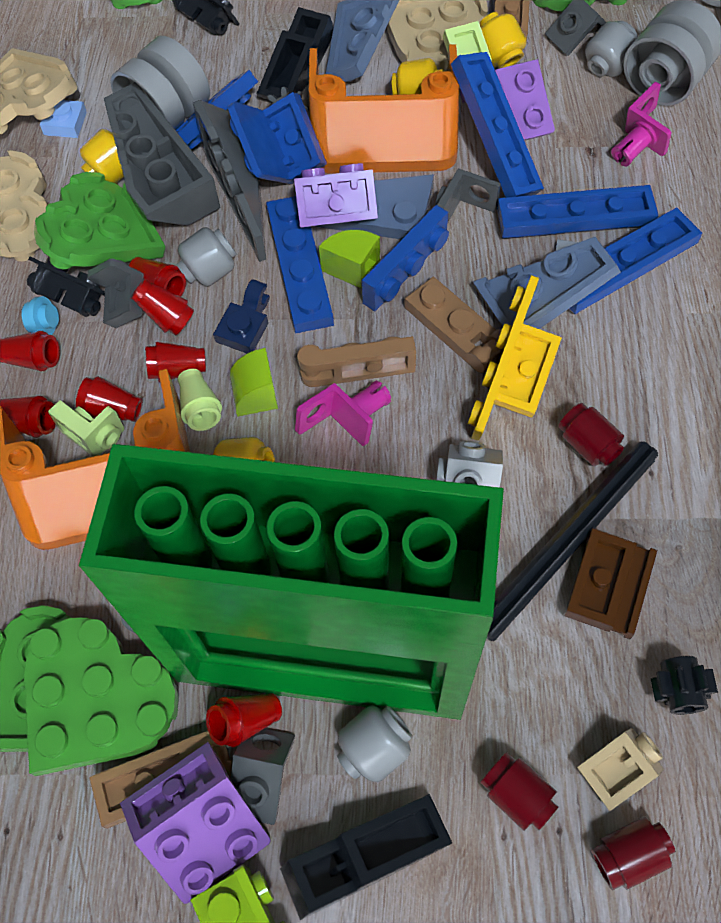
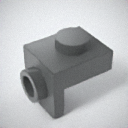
[87,259,144,328]

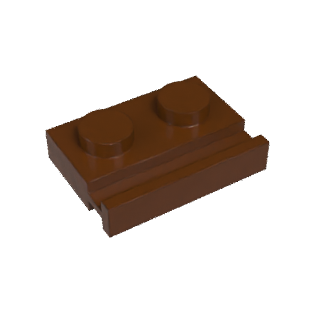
[564,528,658,639]

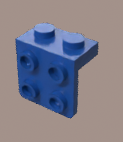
[228,92,327,184]

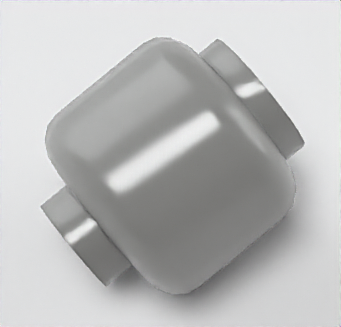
[585,21,638,77]
[176,227,237,286]
[337,705,413,782]

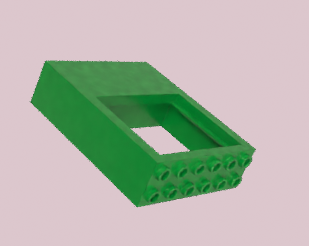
[79,444,504,720]

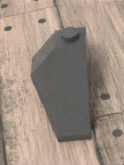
[104,82,220,226]
[193,100,266,262]

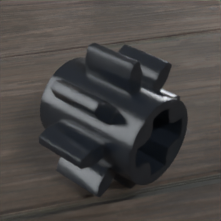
[650,656,718,715]

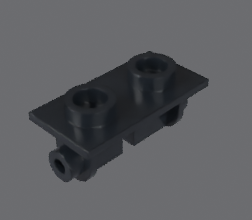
[172,0,240,35]
[27,256,105,317]

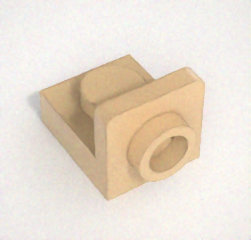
[577,728,664,811]

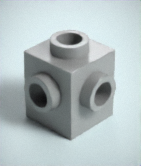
[437,441,503,487]

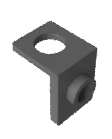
[545,0,606,56]
[435,168,501,222]
[231,728,295,825]

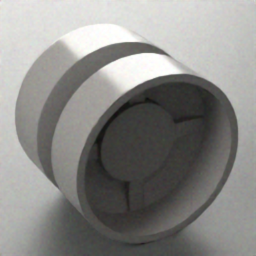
[623,0,721,106]
[110,36,210,130]

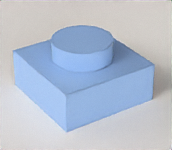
[40,100,87,138]

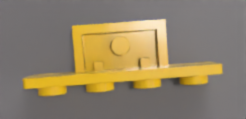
[467,275,562,441]

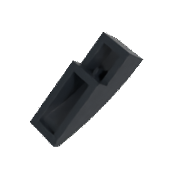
[257,7,334,100]
[280,794,452,920]

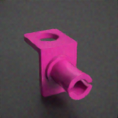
[611,82,672,167]
[295,380,391,446]

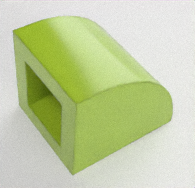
[319,230,380,289]
[230,348,278,417]

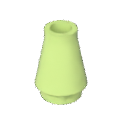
[177,369,222,431]

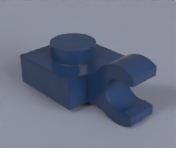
[213,279,270,354]

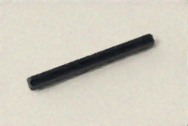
[487,441,658,641]

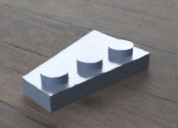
[326,0,399,82]
[315,174,434,240]
[473,237,621,329]

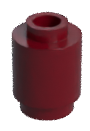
[558,403,624,466]
[480,752,558,831]
[591,817,676,891]

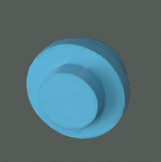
[21,296,59,335]

